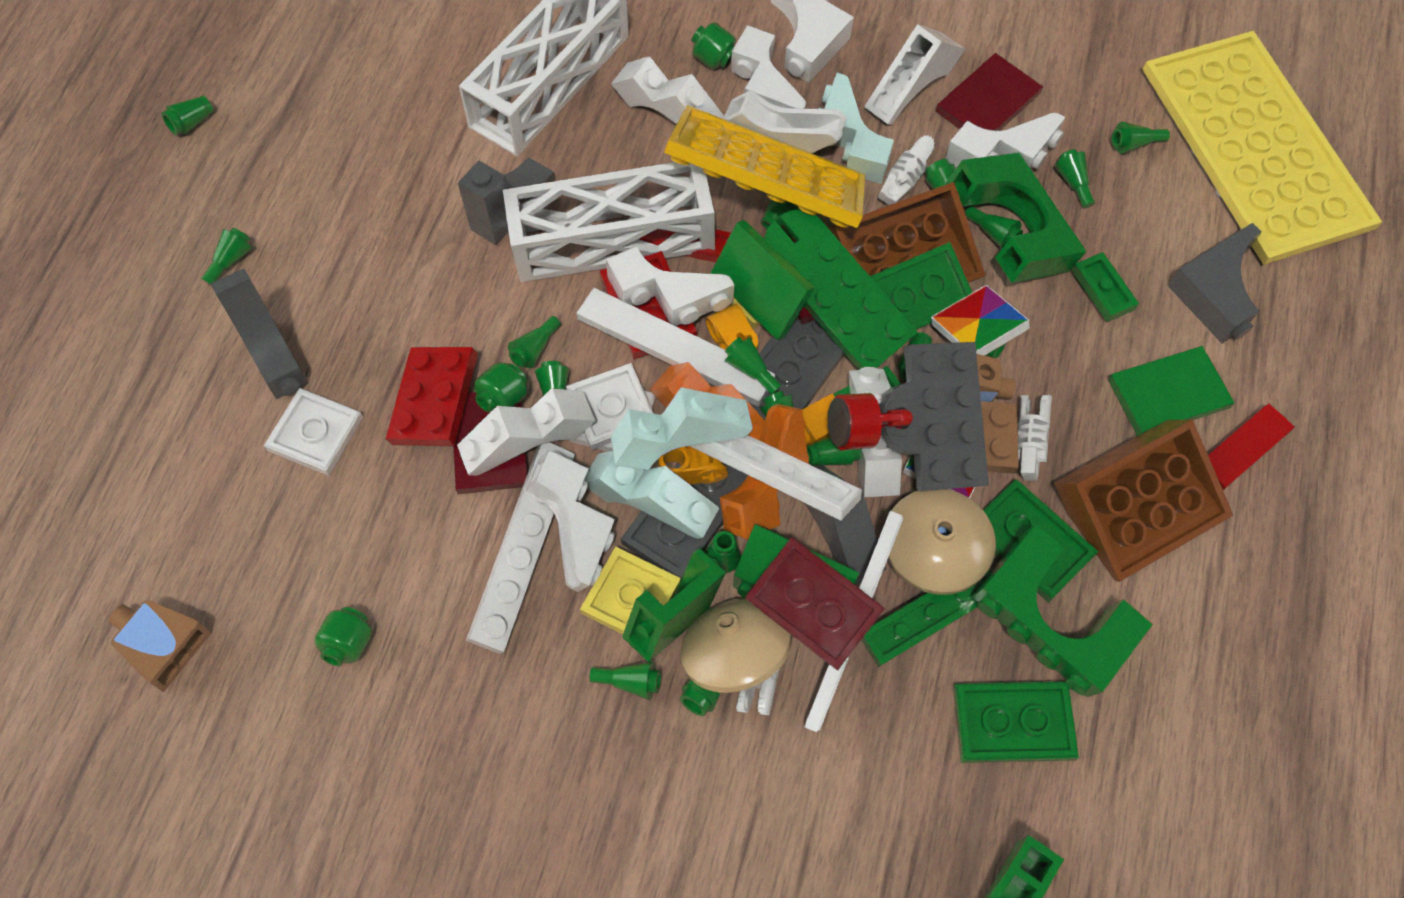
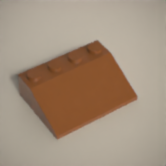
[829,182,986,282]
[1054,419,1234,582]

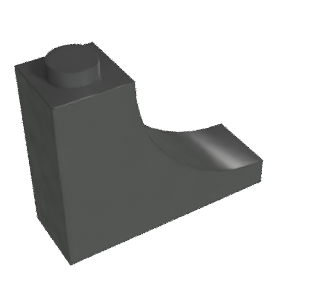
[458,157,555,245]
[1168,223,1261,343]
[211,268,308,399]
[804,465,887,585]

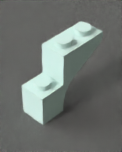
[819,73,894,184]
[611,387,753,470]
[584,450,719,539]

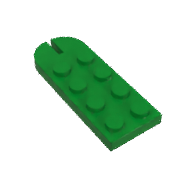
[763,210,918,370]

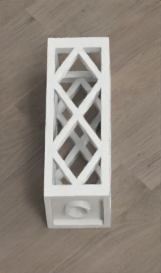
[459,0,629,157]
[503,162,715,282]

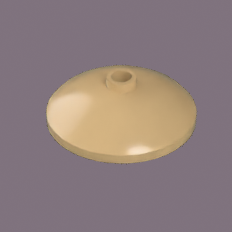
[888,489,996,595]
[680,598,793,693]

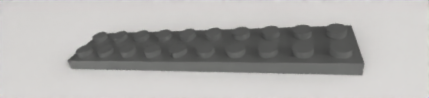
[621,317,845,580]

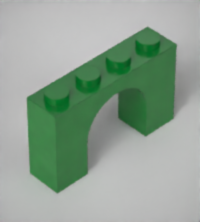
[946,153,1087,283]
[971,524,1153,697]

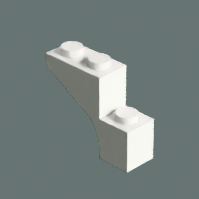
[731,25,806,109]
[611,56,724,124]
[723,89,847,154]
[945,113,1065,170]
[606,247,734,326]
[849,367,902,497]
[457,388,595,475]
[526,450,615,592]

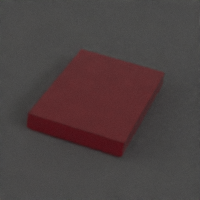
[935,52,1043,131]
[453,392,528,495]
[745,537,885,671]

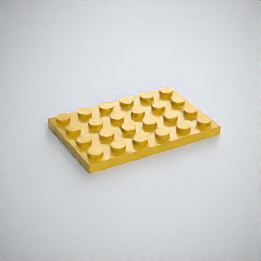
[664,105,865,228]

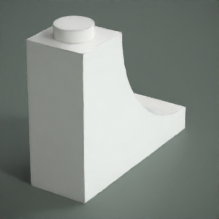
[771,0,854,83]
[864,24,965,125]

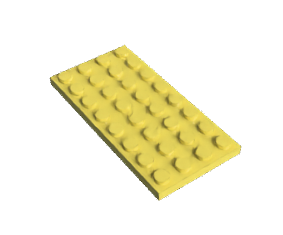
[1142,31,1382,265]

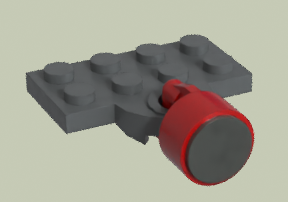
[828,342,989,491]

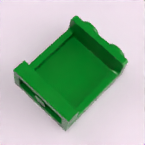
[622,548,726,662]

